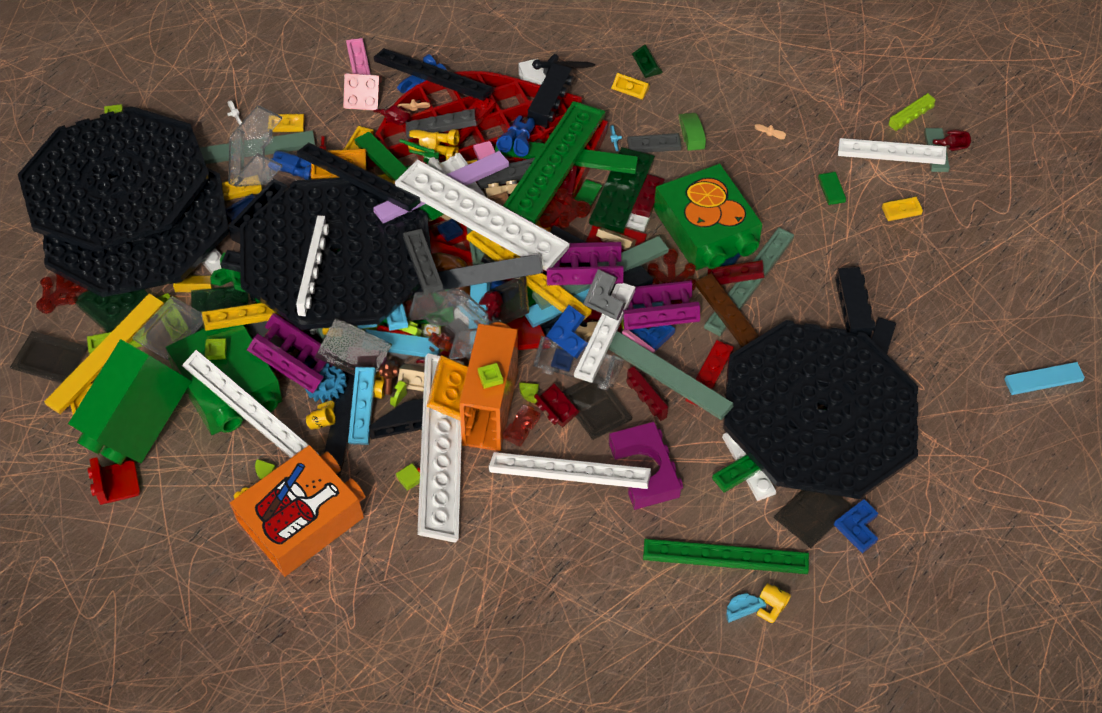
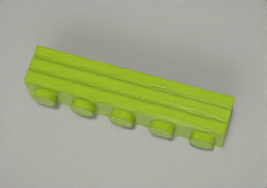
[888,93,935,131]

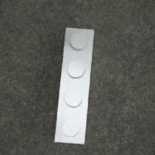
[722,433,776,501]

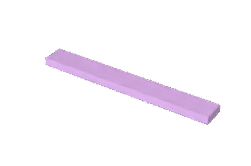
[373,151,509,223]

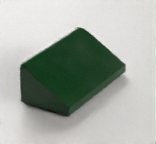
[632,44,663,78]

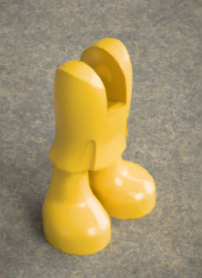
[408,129,460,160]

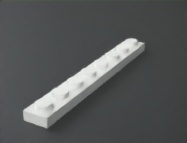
[182,350,319,458]
[489,452,651,489]

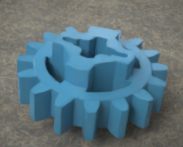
[305,363,347,403]

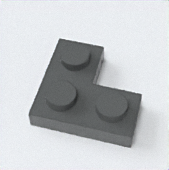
[583,269,626,320]

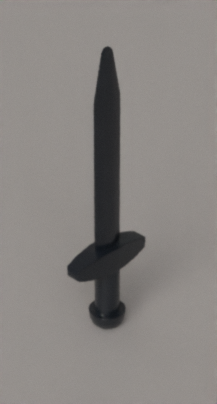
[532,54,595,75]

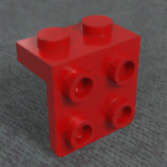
[87,457,140,505]

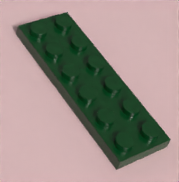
[589,147,655,234]

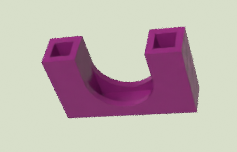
[608,422,683,510]

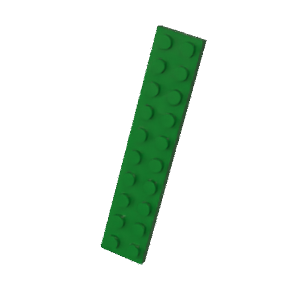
[503,101,605,224]

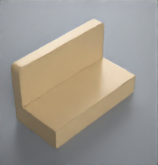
[398,364,425,391]

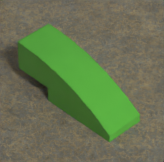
[678,113,706,151]

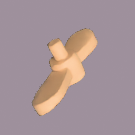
[397,99,430,111]
[755,124,786,139]

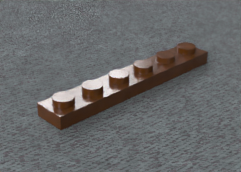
[695,273,759,347]

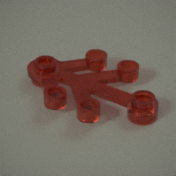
[540,188,591,228]
[647,249,696,304]
[36,273,89,314]

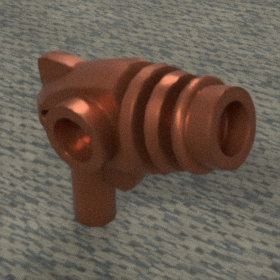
[380,359,400,395]

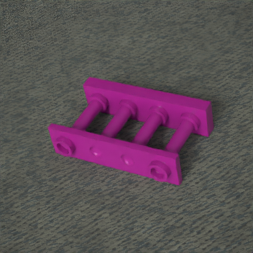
[547,242,623,286]
[623,281,700,330]
[247,313,339,393]

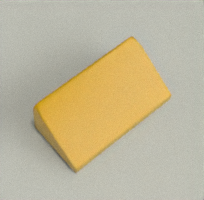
[611,73,650,100]
[173,276,213,292]

